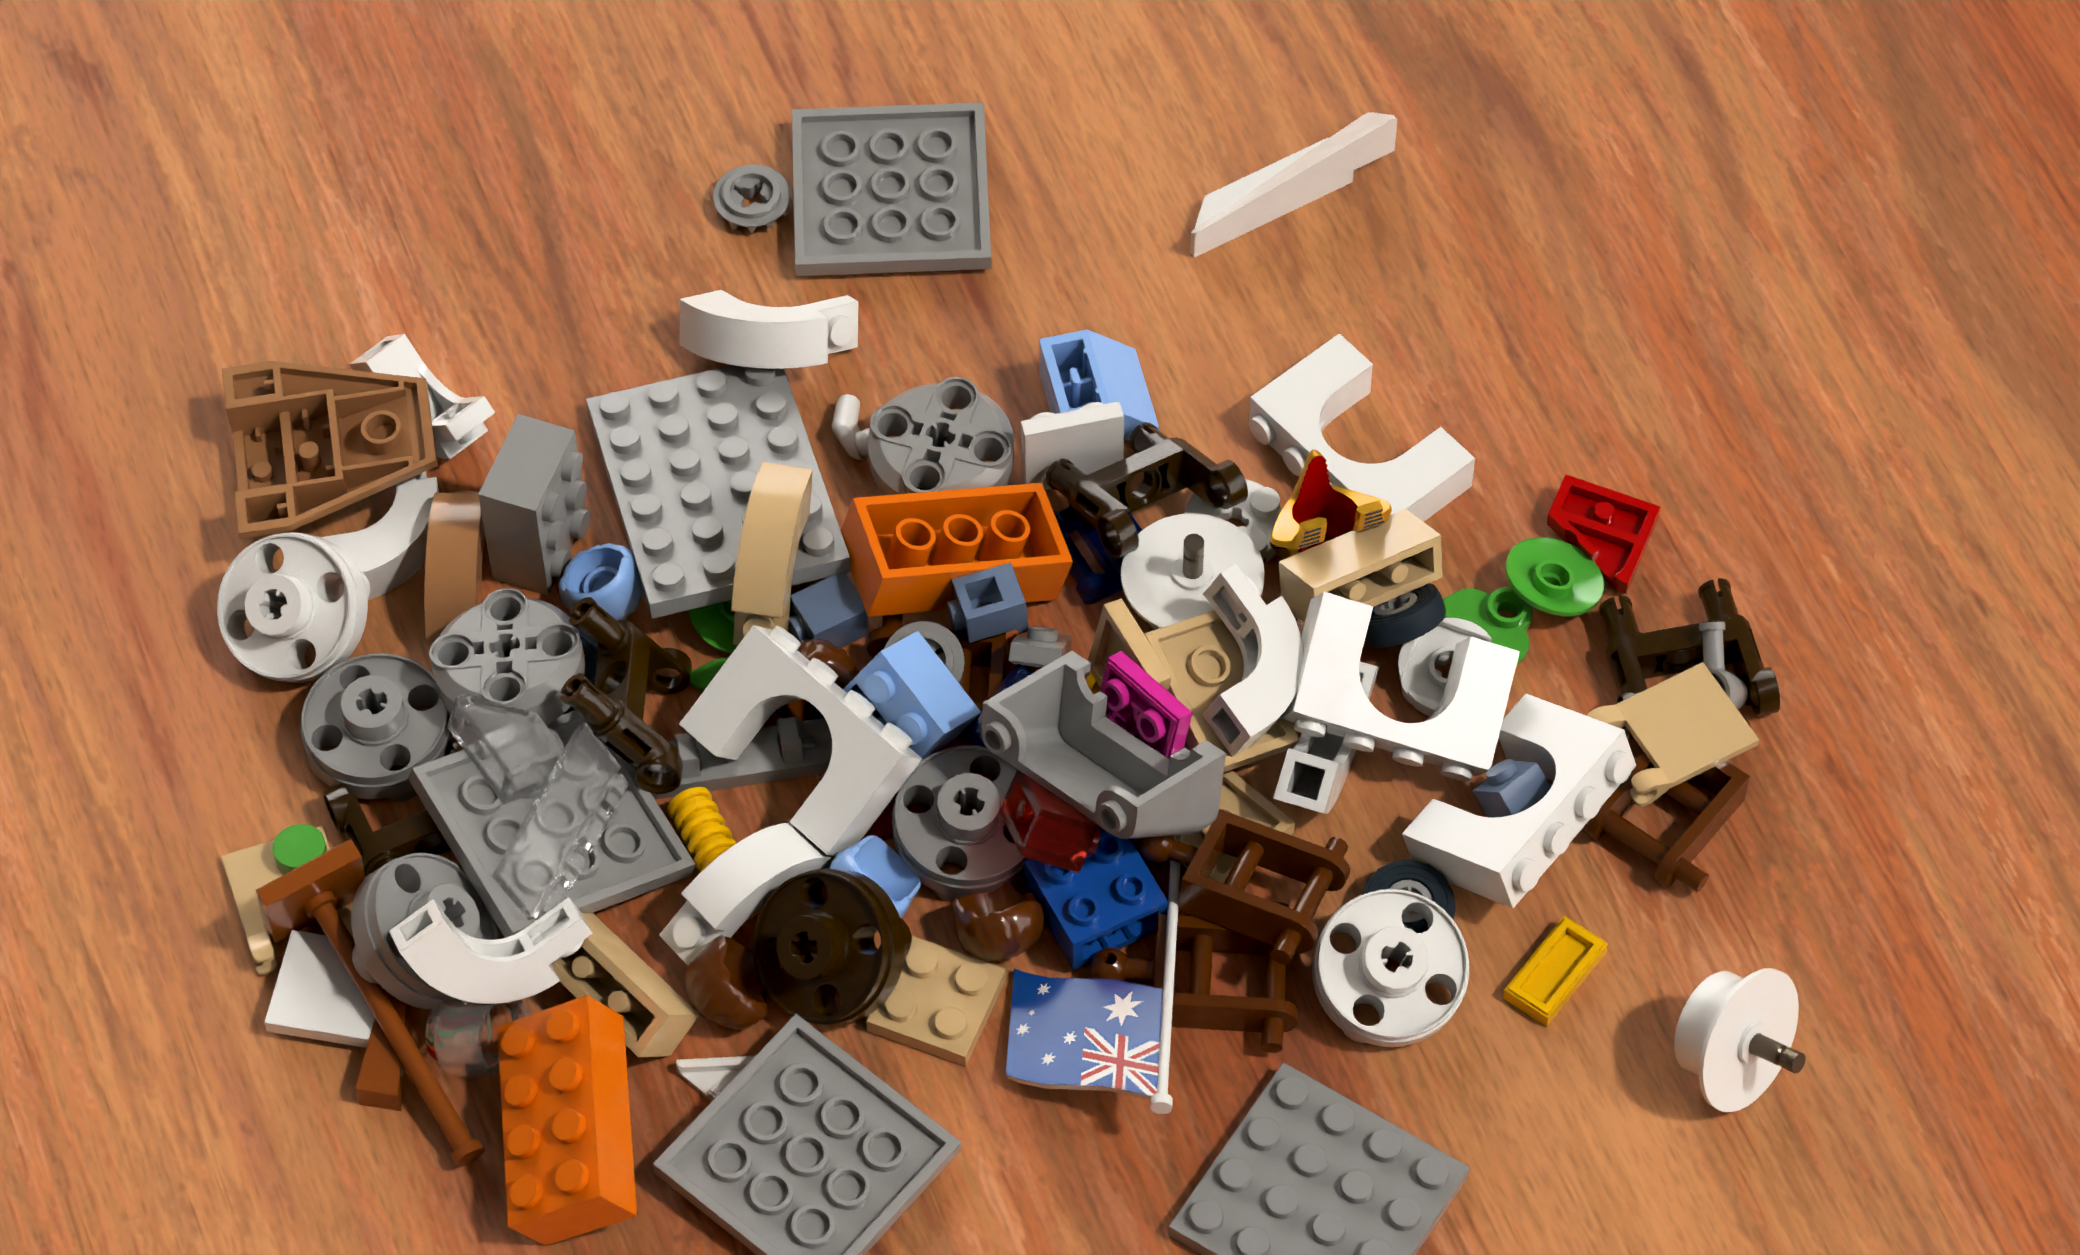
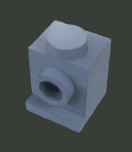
[946,562,1028,643]

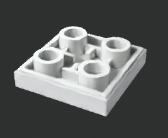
[1021,402,1124,490]
[264,930,375,1048]

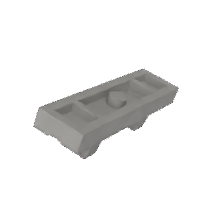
[646,716,832,800]

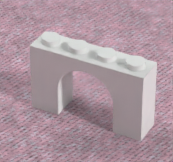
[1249,333,1475,522]
[1280,592,1520,781]
[679,625,922,856]
[1402,694,1636,908]

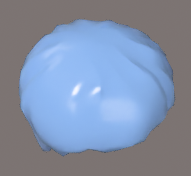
[558,543,643,620]
[829,835,921,919]

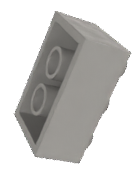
[478,414,591,596]

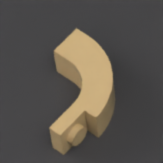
[731,462,813,645]

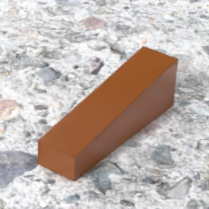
[355,989,411,1111]

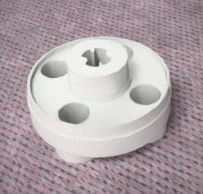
[217,532,370,683]
[1312,889,1469,1047]

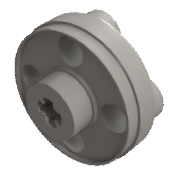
[868,377,1014,495]
[429,588,585,735]
[301,653,454,802]
[892,746,1045,901]
[351,853,499,1011]

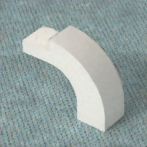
[680,290,858,369]
[349,334,495,459]
[321,471,439,601]
[1202,564,1303,757]
[1273,661,1379,814]
[659,823,835,965]
[389,897,593,1004]

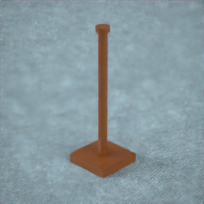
[256,839,485,1167]

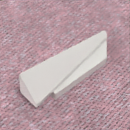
[1190,112,1397,258]

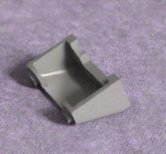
[981,651,1226,839]

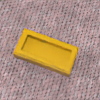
[1503,915,1608,1027]

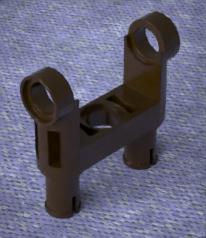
[1046,422,1248,558]
[1599,578,1780,739]
[560,597,692,794]
[322,732,476,877]

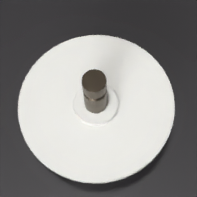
[1121,513,1265,630]
[1674,968,1806,1112]

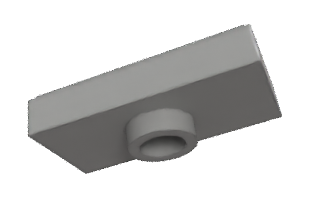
[1009,626,1073,667]

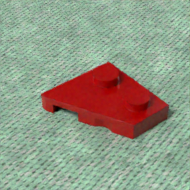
[1547,474,1661,594]

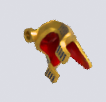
[1269,449,1392,559]

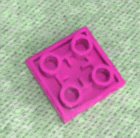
[1100,651,1193,759]

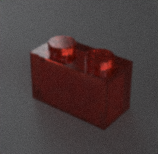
[999,769,1100,873]

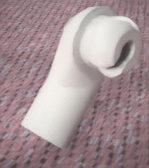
[832,394,870,460]

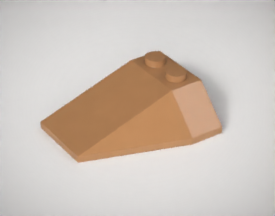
[222,361,438,539]

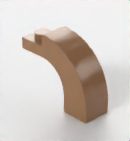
[424,490,485,641]

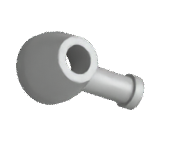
[1699,622,1747,709]

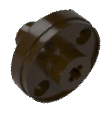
[753,868,912,1025]

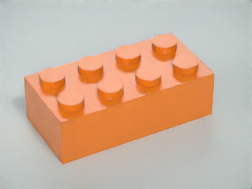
[841,483,1073,617]
[497,995,637,1246]

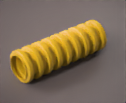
[667,787,762,921]

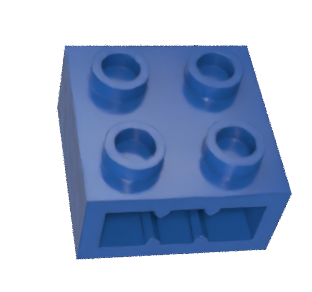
[1024,825,1168,970]

